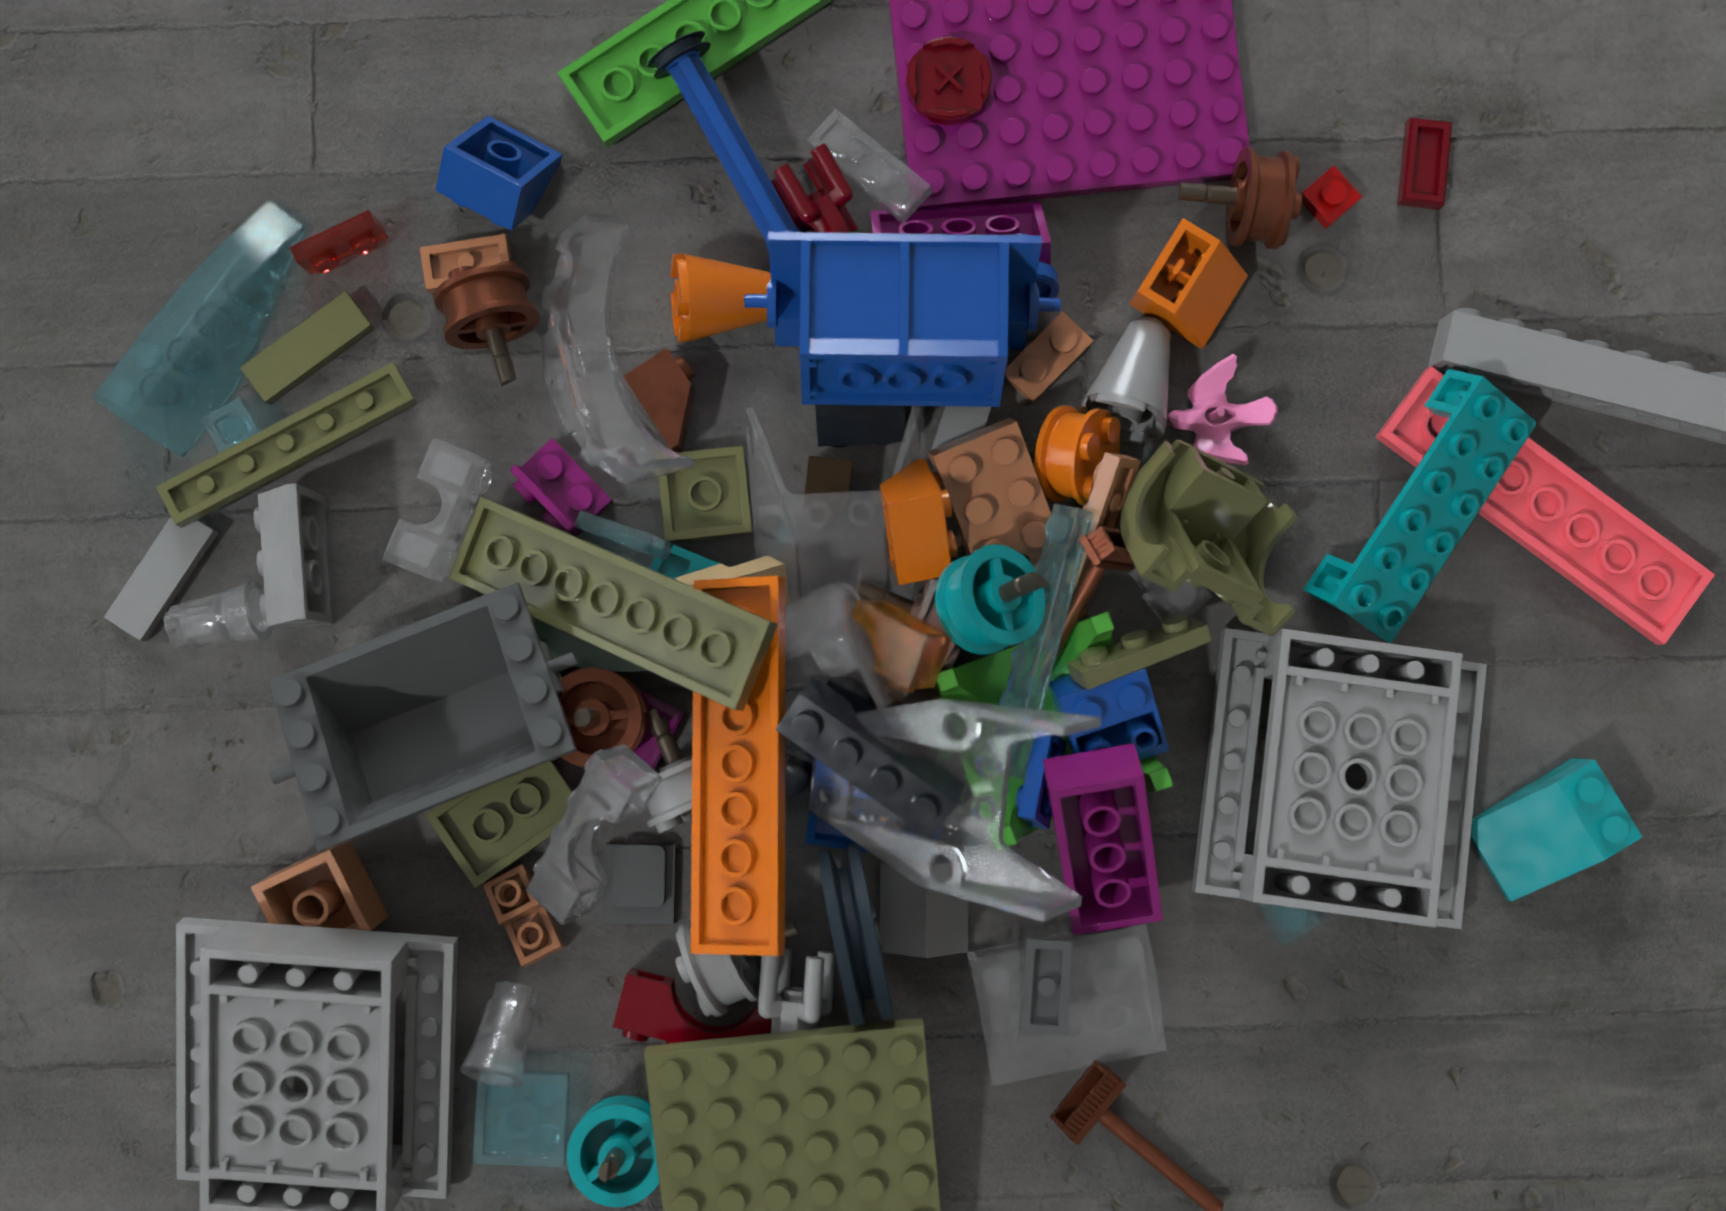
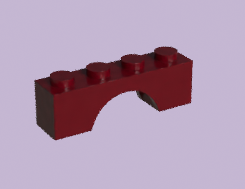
[613,968,772,1044]

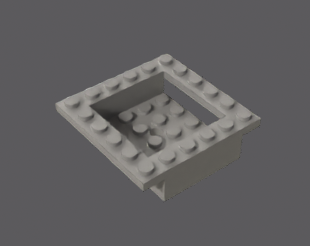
[1191,628,1487,930]
[176,917,458,1211]

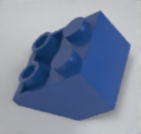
[1047,668,1169,761]

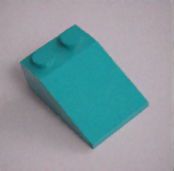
[1470,758,1643,902]

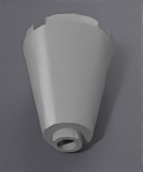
[1079,317,1171,444]

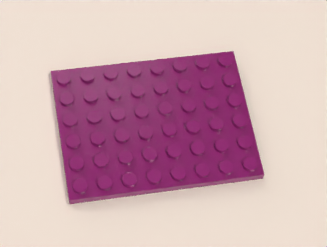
[888,0,1250,210]

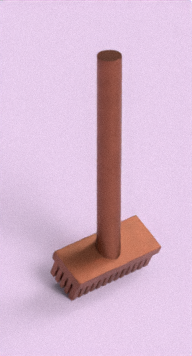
[1018,526,1135,699]
[1049,1060,1224,1211]

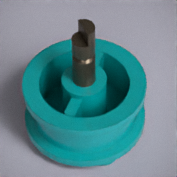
[935,544,1049,655]
[567,1095,659,1207]

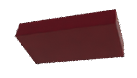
[1397,117,1452,210]

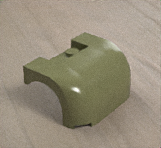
[1120,439,1298,636]

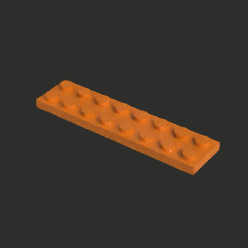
[691,575,786,956]

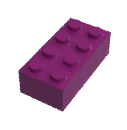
[1042,743,1163,935]

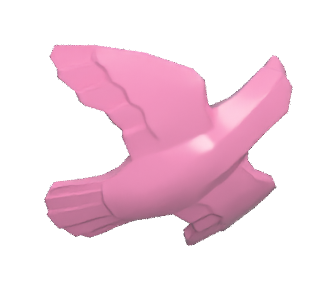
[1167,354,1278,466]

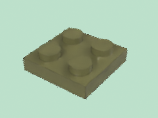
[656,445,753,543]

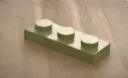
[1067,614,1212,690]

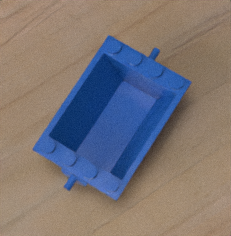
[744,230,1061,407]

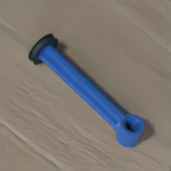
[648,31,802,252]

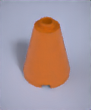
[670,253,771,342]

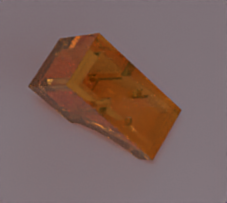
[850,600,952,693]

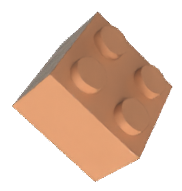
[251,841,389,931]

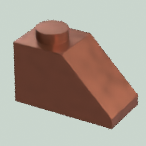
[623,348,696,453]

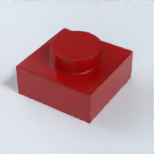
[1301,165,1362,229]

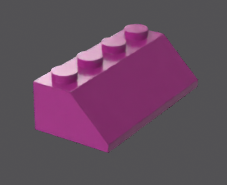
[870,201,1051,266]

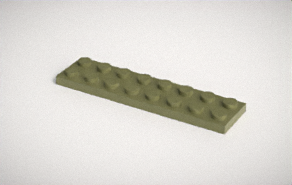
[449,497,778,711]

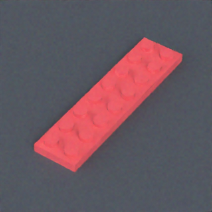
[1375,366,1715,645]

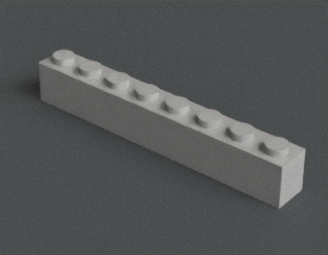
[1428,308,1726,445]

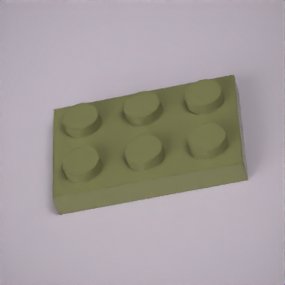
[425,760,588,889]

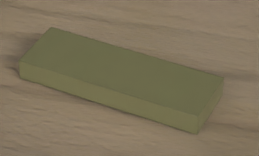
[240,291,375,405]

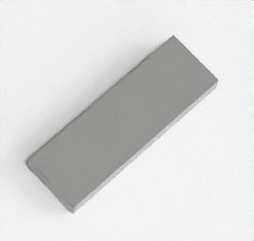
[104,517,219,641]

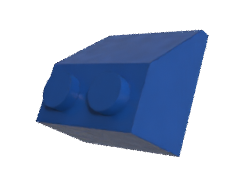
[435,115,563,231]

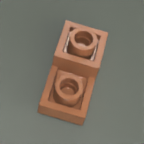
[482,864,566,968]

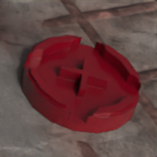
[906,36,993,126]

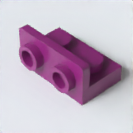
[510,438,614,537]

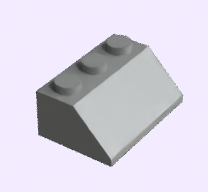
[254,483,334,629]

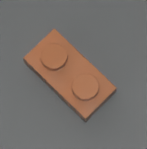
[419,234,512,294]
[1004,311,1093,405]

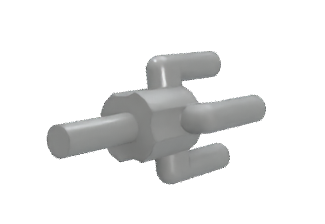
[758,947,836,1033]

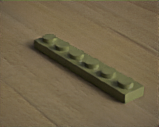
[156,362,417,528]

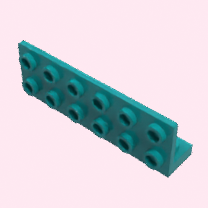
[1303,369,1536,643]

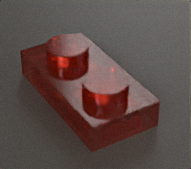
[289,210,388,274]

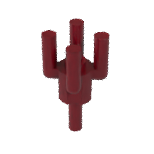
[771,143,858,233]

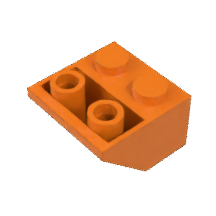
[1129,218,1248,349]
[880,458,957,585]

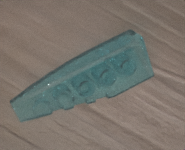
[92,201,306,458]

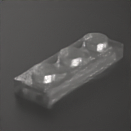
[807,109,932,224]

